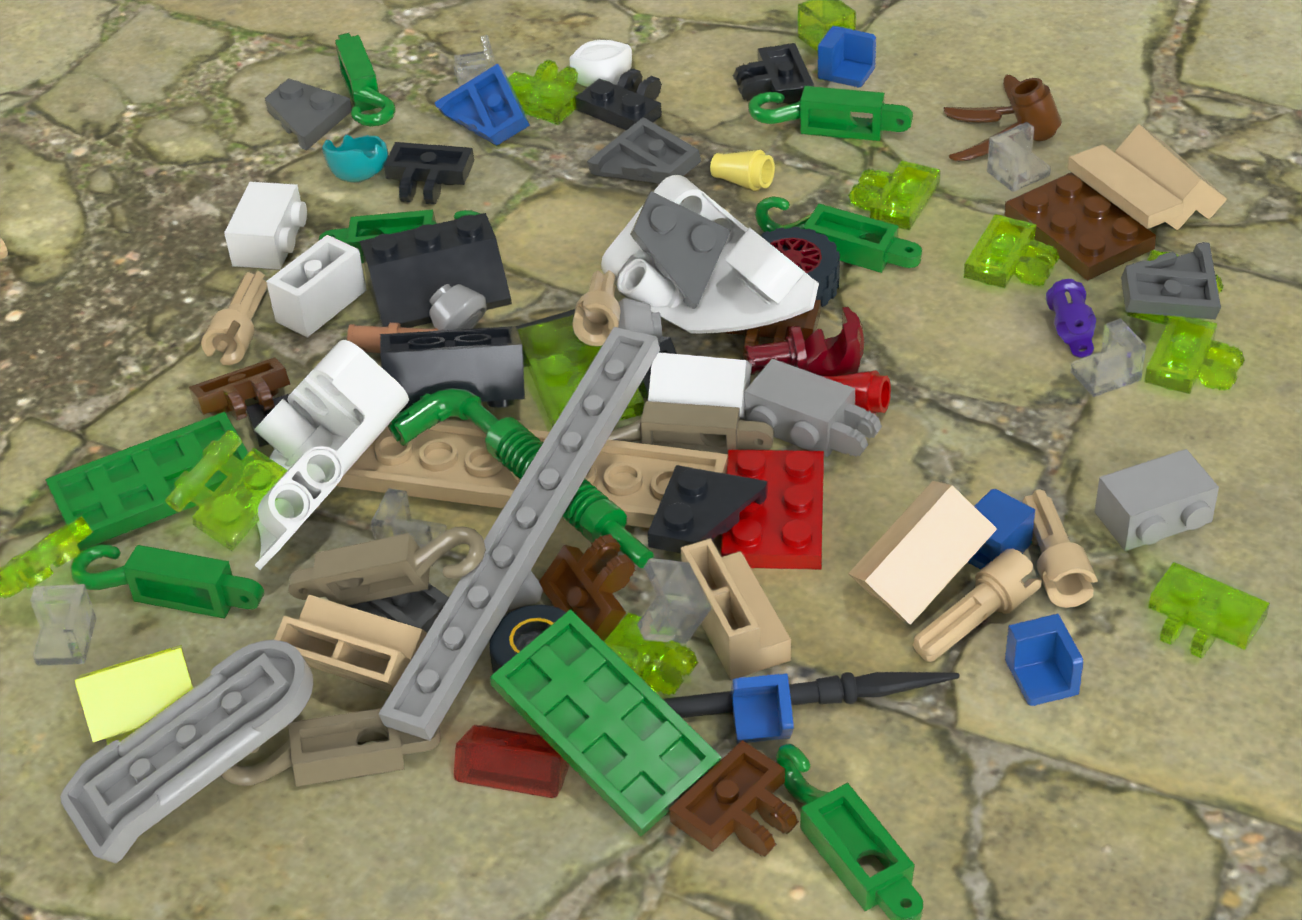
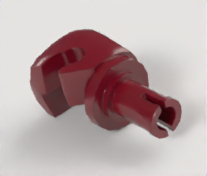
[746,307,864,377]

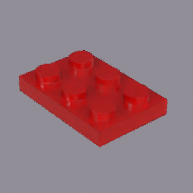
[721,449,824,570]

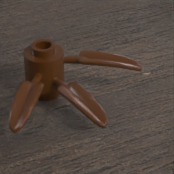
[944,74,1062,162]

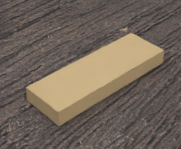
[1068,144,1184,229]

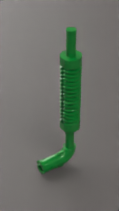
[388,388,654,568]

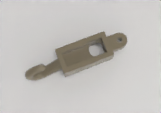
[607,401,774,454]
[288,526,486,606]
[220,708,441,787]

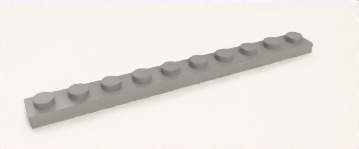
[379,327,660,741]

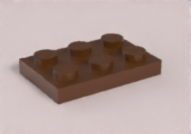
[1004,172,1157,281]

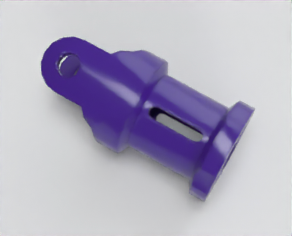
[1045,279,1096,358]

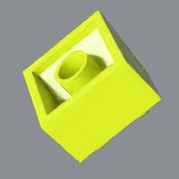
[74,645,194,745]

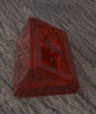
[454,724,570,798]

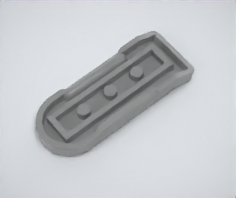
[60,640,313,863]

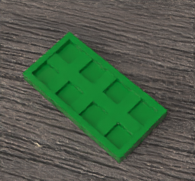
[45,412,261,551]
[490,609,722,837]

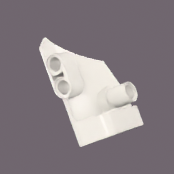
[601,175,819,334]
[247,340,409,570]

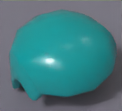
[322,135,388,183]

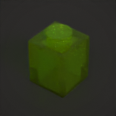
[798,0,856,52]

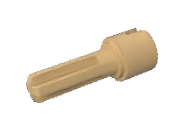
[572,270,621,346]
[201,271,268,365]
[1023,489,1098,608]
[913,548,1041,662]

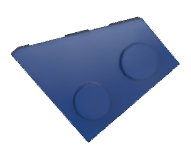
[434,64,530,146]

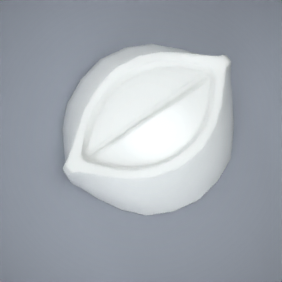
[570,40,632,87]

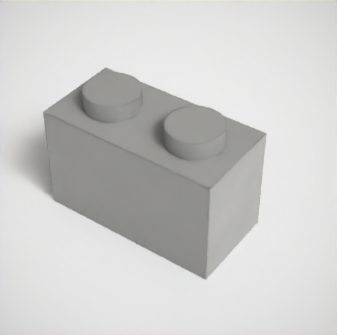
[1095,449,1219,551]

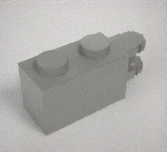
[744,359,882,457]

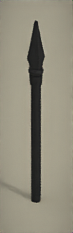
[663,672,960,718]

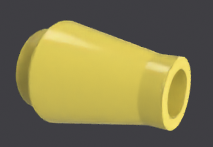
[710,150,775,191]

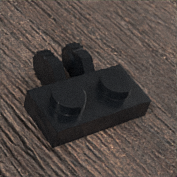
[733,43,814,104]
[575,68,662,130]
[384,142,474,204]

